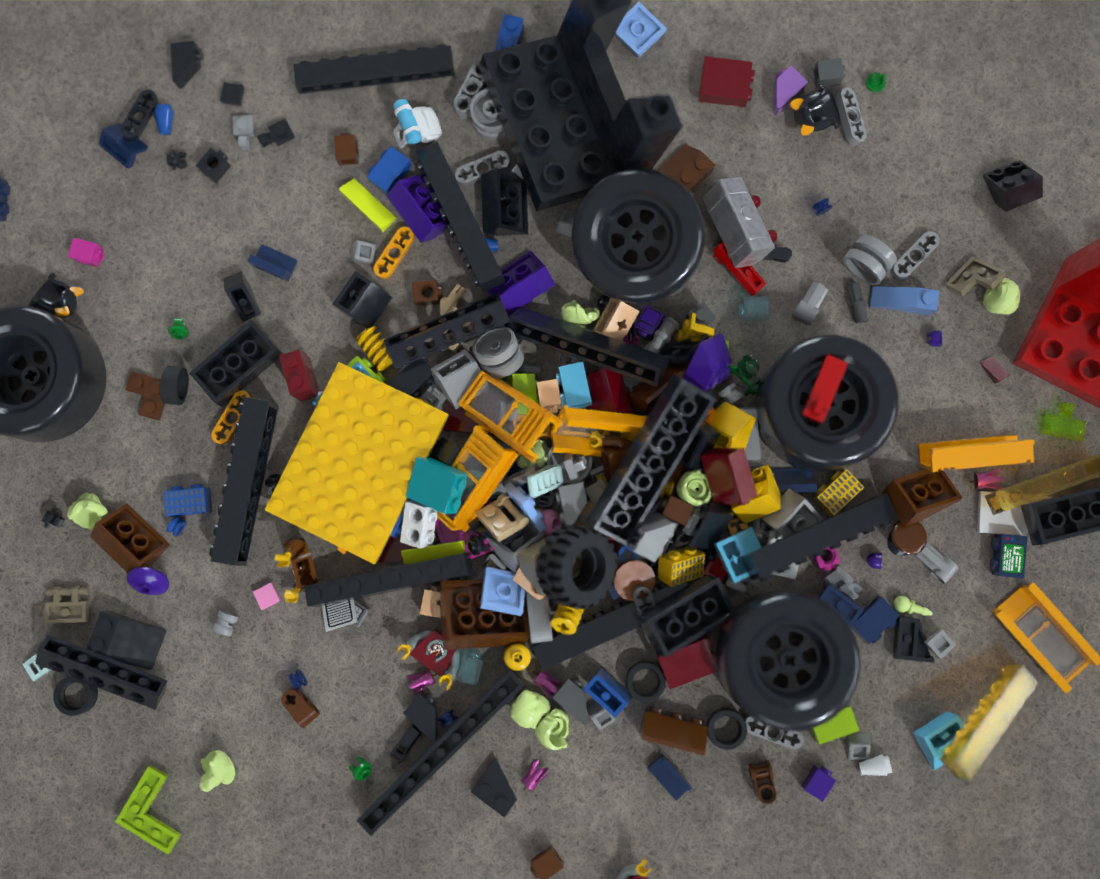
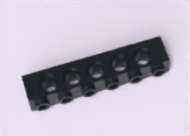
[384,292,510,369]
[36,634,168,710]

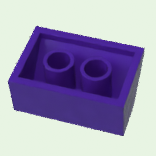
[387,174,450,243]
[486,250,555,315]
[683,333,732,392]

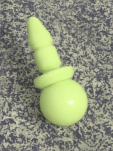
[893,596,933,616]

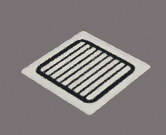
[322,600,357,632]

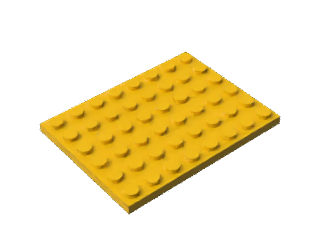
[265,362,449,564]

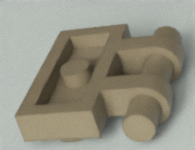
[45,585,90,624]

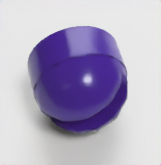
[927,330,943,347]
[867,552,882,569]

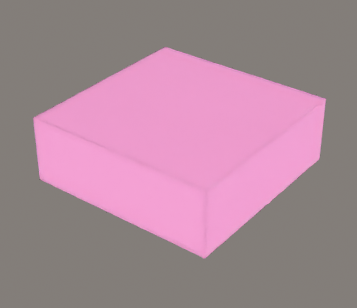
[253,582,282,610]

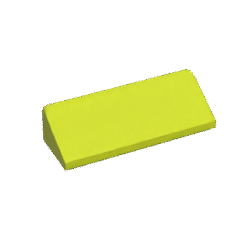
[339,178,397,232]
[401,540,466,565]

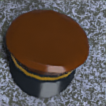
[887,521,927,556]

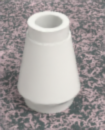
[859,754,892,776]

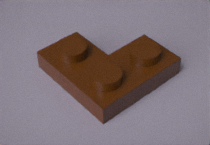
[125,371,165,421]

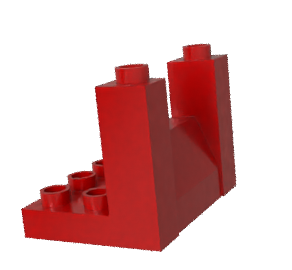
[1012,238,1100,409]

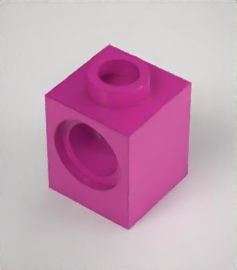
[68,238,104,267]
[813,547,840,571]

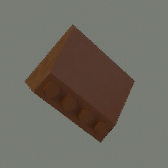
[440,579,531,650]

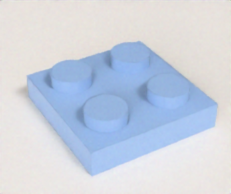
[614,2,667,58]
[503,482,546,533]
[480,567,525,616]

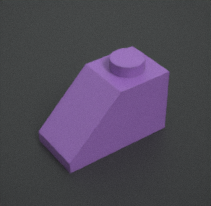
[773,65,808,115]

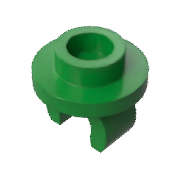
[866,72,886,93]
[168,318,189,340]
[349,757,372,780]

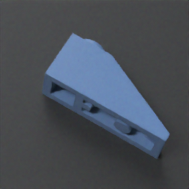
[869,286,939,316]

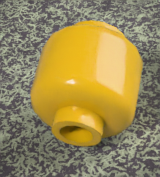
[503,643,531,671]

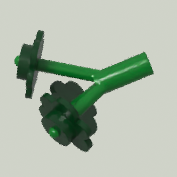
[730,353,761,397]

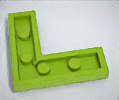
[115,765,182,855]

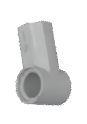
[792,282,828,325]
[914,542,959,584]

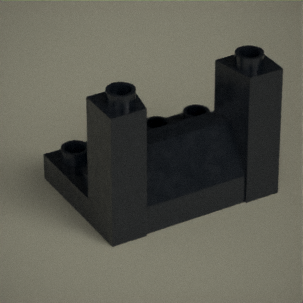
[479,0,683,212]

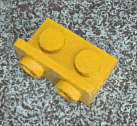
[675,312,715,342]

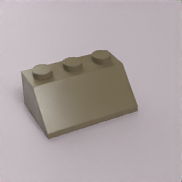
[517,535,582,596]

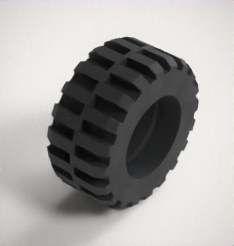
[536,524,617,609]

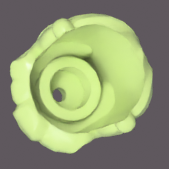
[982,278,1020,315]
[561,300,600,329]
[516,440,550,469]
[676,470,711,506]
[67,492,109,531]
[509,689,550,729]
[534,708,569,750]
[199,750,235,792]

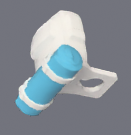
[393,99,442,148]

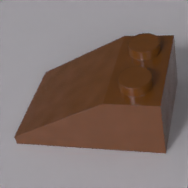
[882,469,963,527]

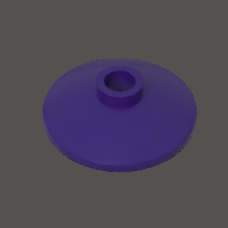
[127,567,169,595]

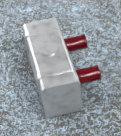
[703,177,777,268]

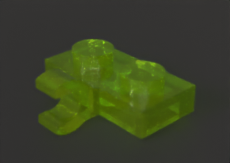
[1040,402,1087,442]

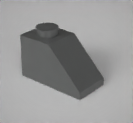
[553,677,587,726]

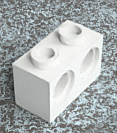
[400,500,438,548]

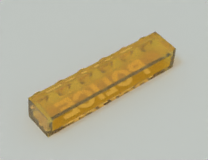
[985,454,1100,515]
[940,664,1038,780]

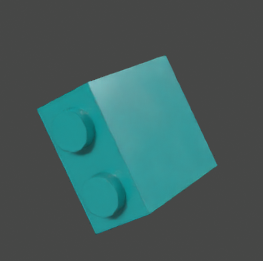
[405,457,468,514]

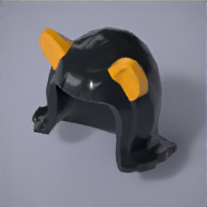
[790,83,841,136]
[28,273,84,318]

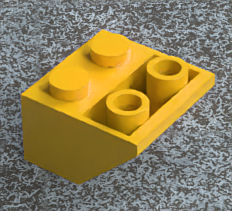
[704,402,756,450]
[732,464,781,524]

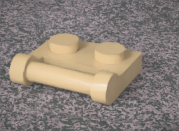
[476,493,530,542]

